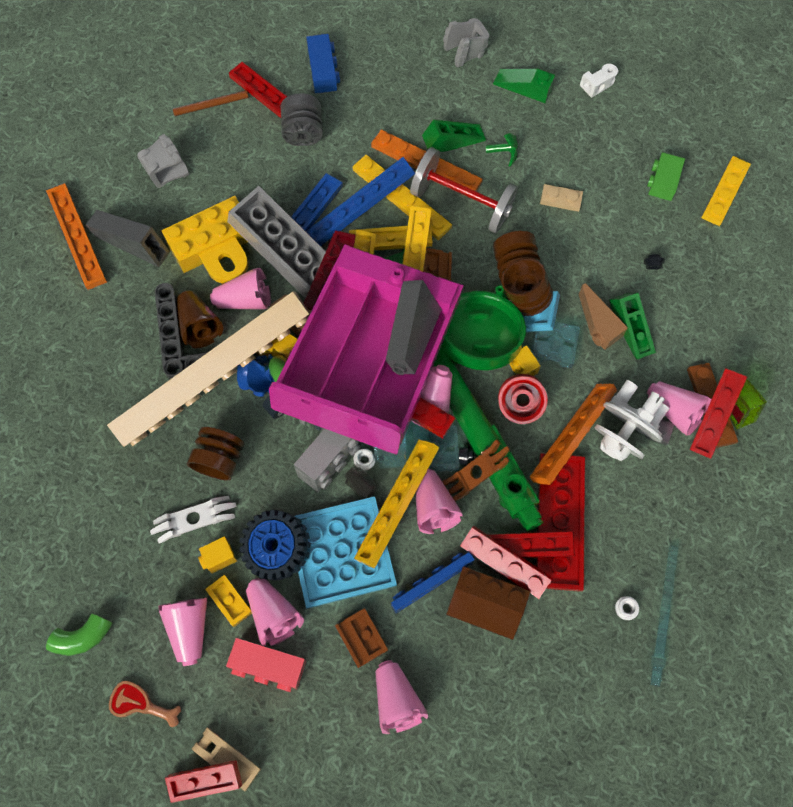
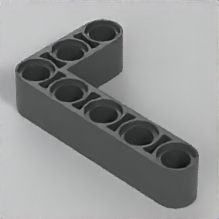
[155,283,208,380]

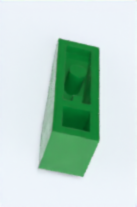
[493,69,555,103]
[422,120,486,152]
[609,292,656,360]

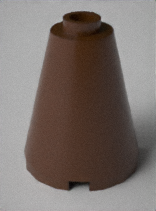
[176,291,224,348]

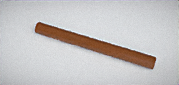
[173,90,248,116]

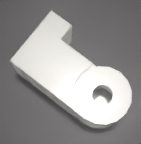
[580,64,618,98]

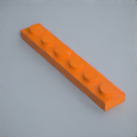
[371,130,483,191]
[46,183,107,290]
[529,384,617,485]

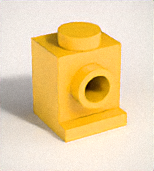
[510,345,541,376]

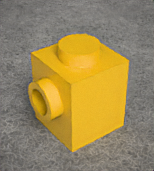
[198,536,237,574]

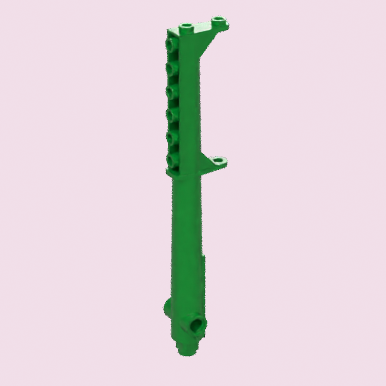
[382,249,543,531]

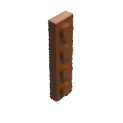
[687,363,738,448]

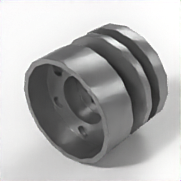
[281,93,323,146]

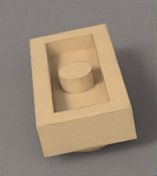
[540,184,583,212]

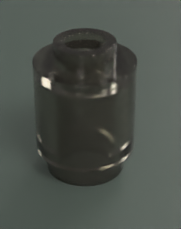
[345,467,378,499]

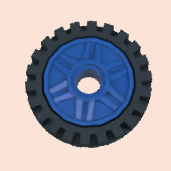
[239,510,311,580]

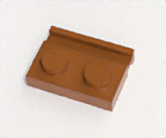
[423,248,452,281]
[335,608,388,669]

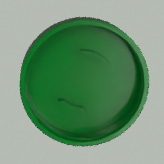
[441,291,526,370]

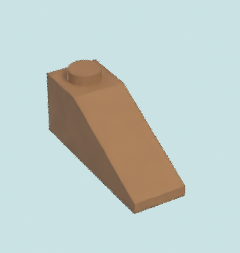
[579,283,628,350]

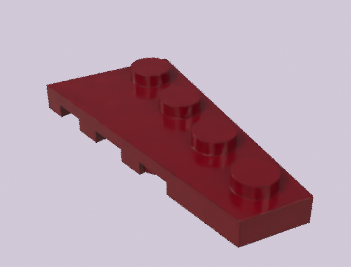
[304,230,356,310]

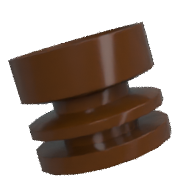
[493,231,541,280]
[501,259,553,316]
[186,427,245,481]

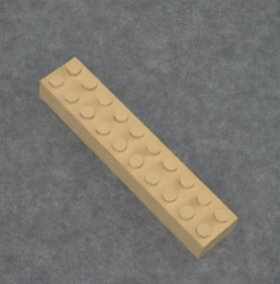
[107,292,310,447]

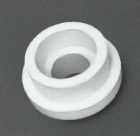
[353,449,376,471]
[615,596,639,620]

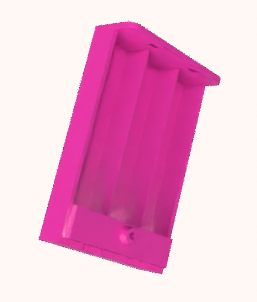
[269,245,464,454]

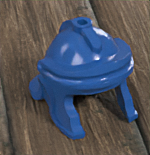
[237,354,275,397]

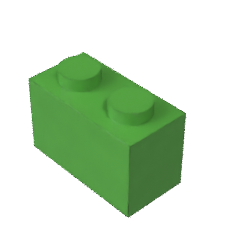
[647,152,685,201]

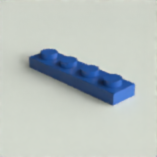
[291,173,343,233]
[391,552,475,614]

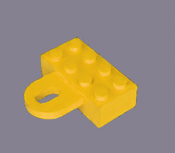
[161,196,248,284]

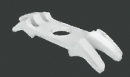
[150,496,237,544]

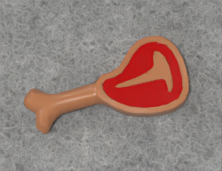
[109,681,181,727]

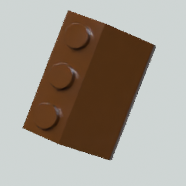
[446,566,531,640]

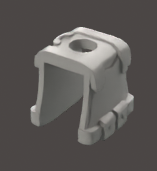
[443,18,489,67]
[137,134,189,188]

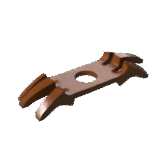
[442,440,510,502]

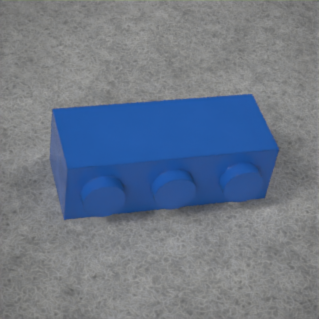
[306,34,340,94]

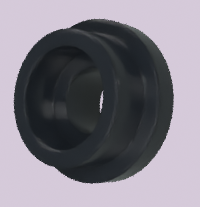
[644,254,665,270]
[459,445,475,466]

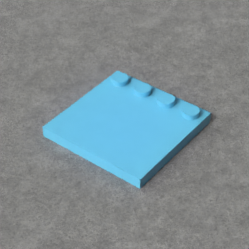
[295,496,397,609]

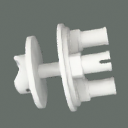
[594,380,670,461]

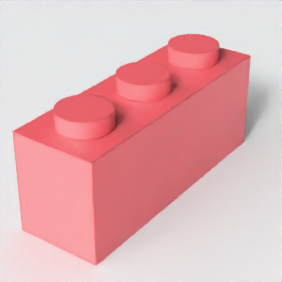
[226,638,306,692]

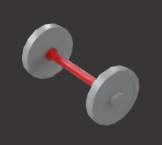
[410,147,518,233]

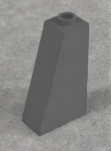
[86,210,170,267]
[386,280,442,375]

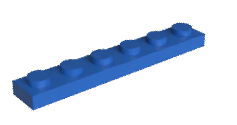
[306,157,415,246]

